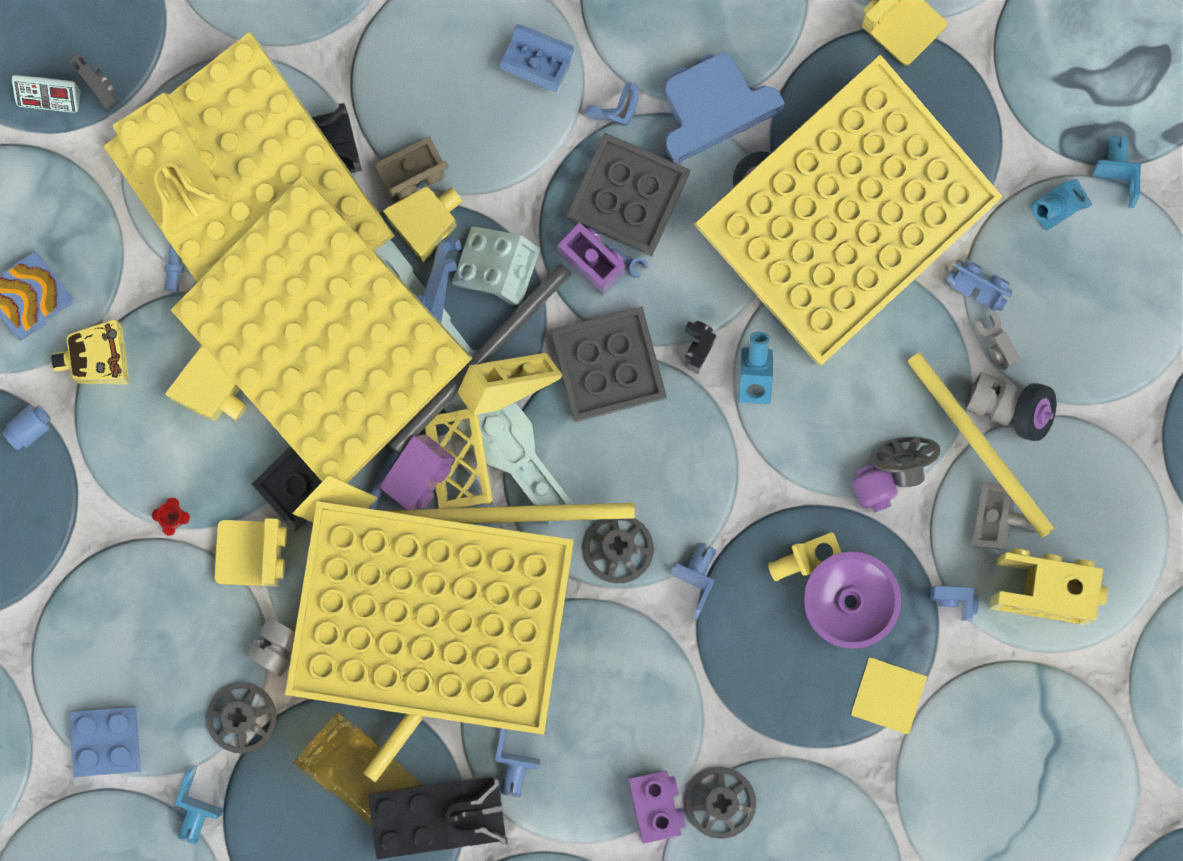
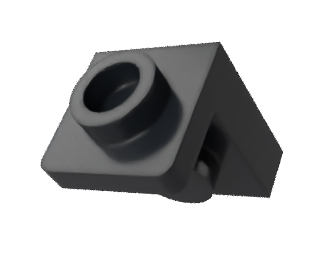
[684,321,717,374]

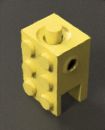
[989,548,1108,625]

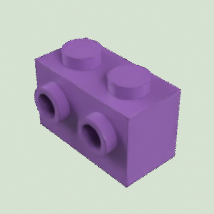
[557,222,625,295]
[379,435,455,510]
[628,771,686,844]

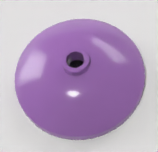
[804,552,901,649]

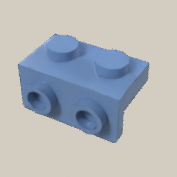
[499,24,574,92]

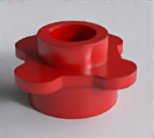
[152,498,190,536]

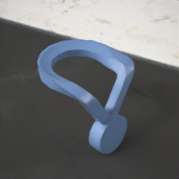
[585,82,639,126]

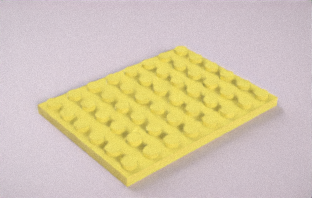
[104,32,394,282]
[694,55,1003,366]
[171,175,473,493]
[285,501,574,735]

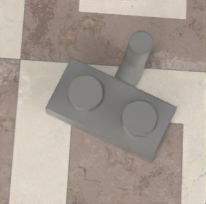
[972,482,1037,551]

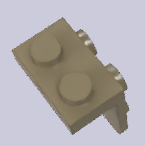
[374,136,449,200]

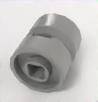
[965,372,1023,427]
[245,616,295,677]

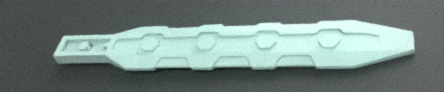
[375,240,573,525]

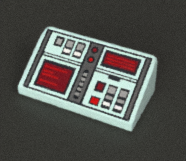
[12,75,81,113]

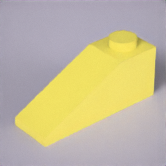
[457,353,562,415]

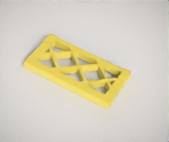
[425,409,494,509]

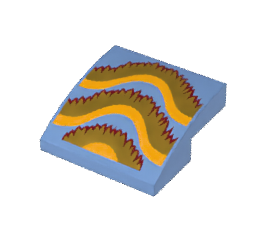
[0,251,74,341]

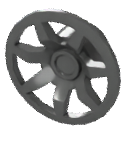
[870,436,941,487]
[584,518,654,583]
[206,683,277,753]
[686,767,756,839]

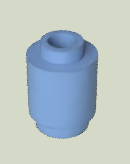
[2,404,51,451]

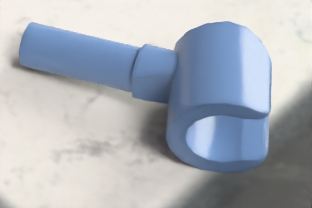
[608,245,648,278]

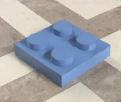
[70,707,141,777]

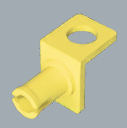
[768,533,842,581]

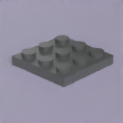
[566,133,691,256]
[551,306,667,423]

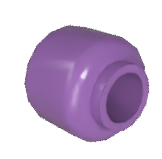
[851,464,898,513]

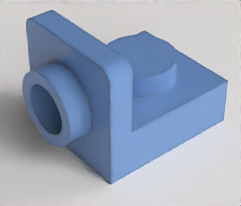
[930,586,979,621]

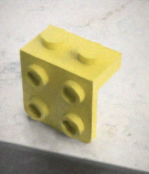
[861,0,947,66]
[215,518,287,587]

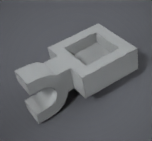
[972,312,1020,370]

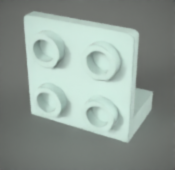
[452,226,541,306]

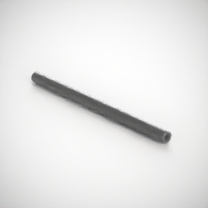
[388,264,571,454]

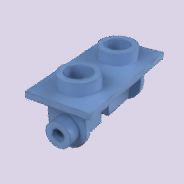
[946,259,1013,311]

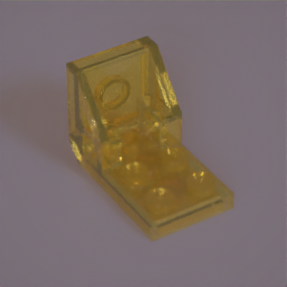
[293,712,424,827]

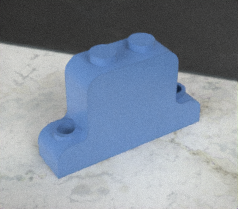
[665,53,785,164]

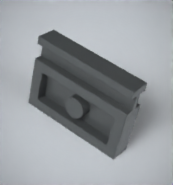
[69,52,118,112]

